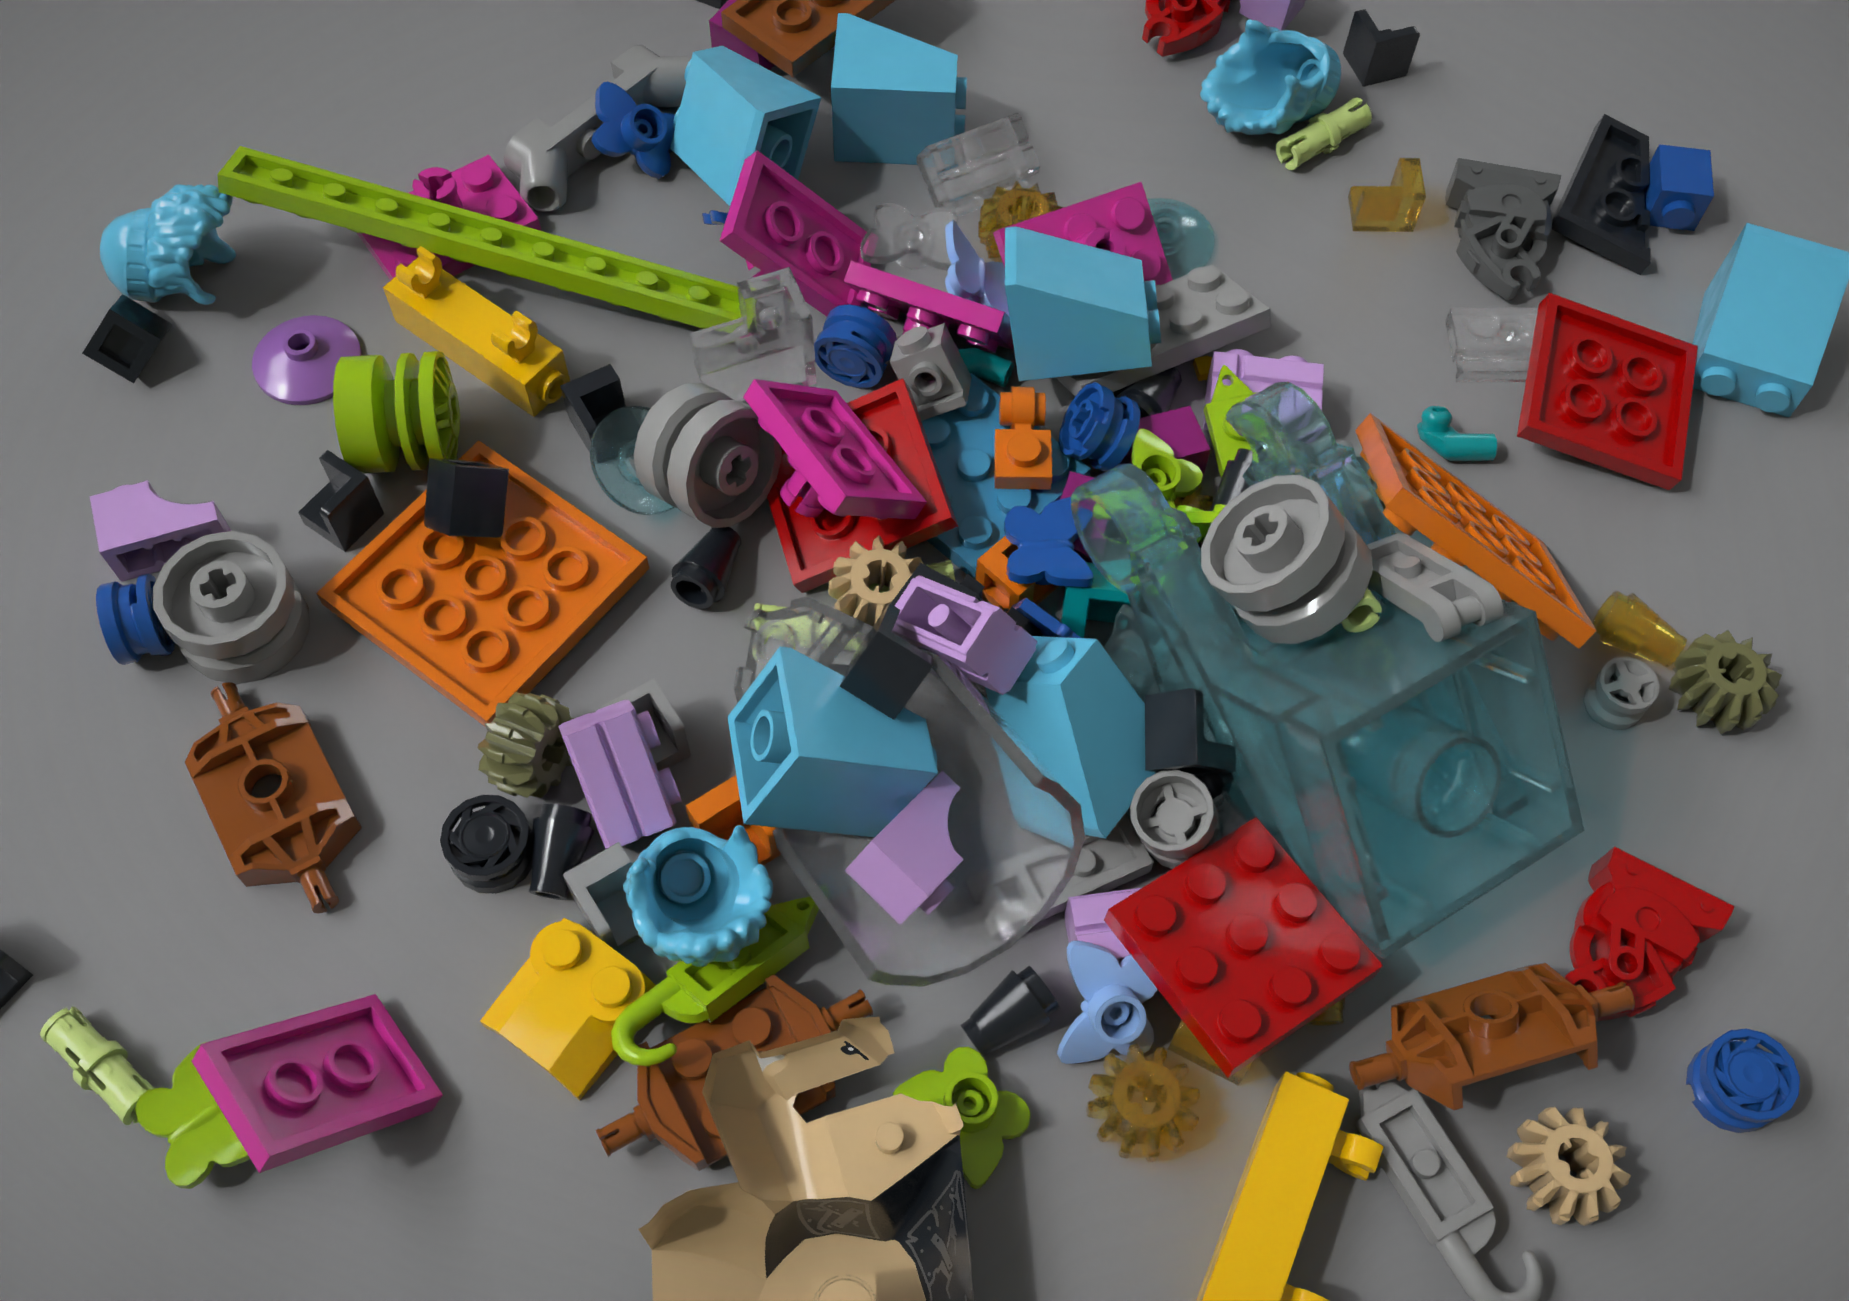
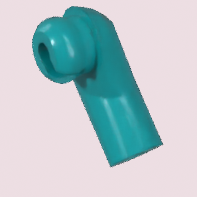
[958,348,1014,387]
[1417,406,1497,461]

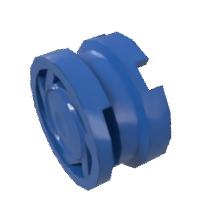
[811,304,897,388]
[1059,382,1140,472]
[96,574,175,665]
[1686,1028,1800,1133]

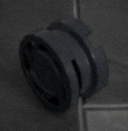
[440,795,533,894]

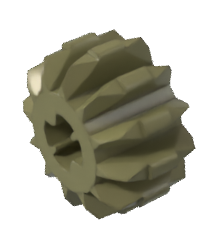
[1668,630,1782,734]
[477,692,574,798]

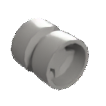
[1130,770,1223,869]

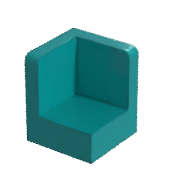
[1061,562,1138,638]

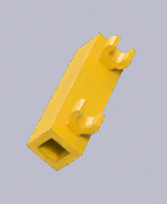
[383,246,570,417]
[1196,1071,1384,1301]

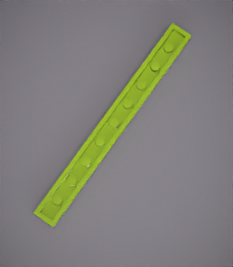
[217,146,756,339]

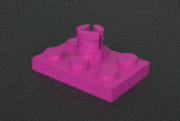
[720,150,877,316]
[357,154,542,281]
[993,181,1173,285]
[844,261,1014,373]
[743,379,927,519]
[192,994,443,1173]

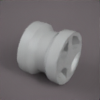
[1584,657,1660,730]

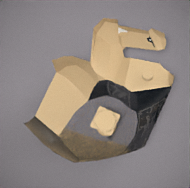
[638,1017,975,1301]

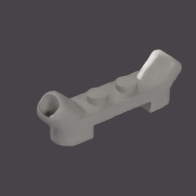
[504,45,691,212]

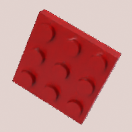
[1517,293,1698,490]
[767,378,958,593]
[1104,817,1383,1078]

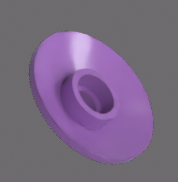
[252,315,362,405]

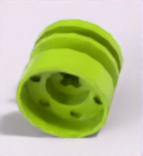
[333,351,460,474]

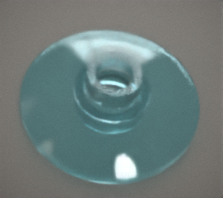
[1147,198,1215,280]
[590,406,674,515]

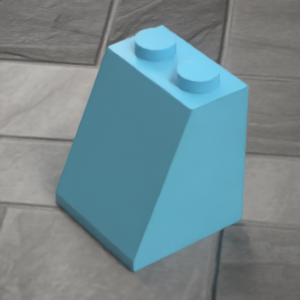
[831,13,967,166]
[670,46,821,206]
[1692,223,1849,417]
[1005,226,1161,381]
[985,636,1156,839]
[727,646,938,837]

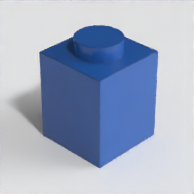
[1645,144,1714,231]

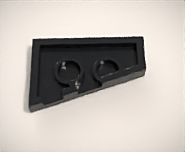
[1552,114,1651,275]

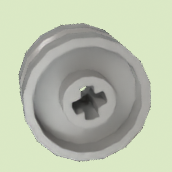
[633,383,782,528]
[1201,475,1372,644]
[153,531,310,684]

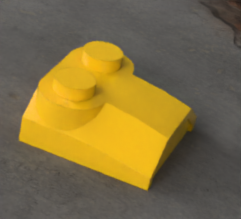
[480,918,656,1101]

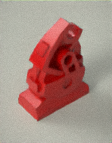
[1142,0,1230,57]
[1563,846,1735,1021]

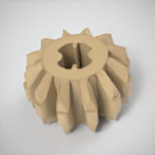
[828,535,924,635]
[1506,1107,1632,1226]

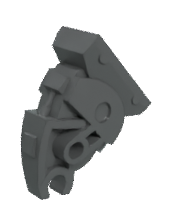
[1445,158,1561,300]

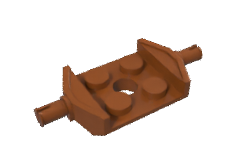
[185,682,362,914]
[1349,963,1635,1110]
[596,974,873,1171]

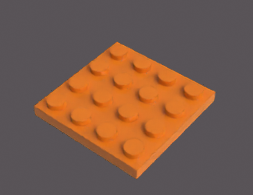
[1355,413,1597,649]
[316,440,650,726]

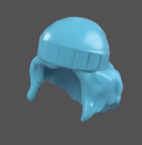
[1200,19,1341,135]
[100,184,236,305]
[623,825,773,967]

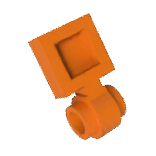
[994,387,1052,490]

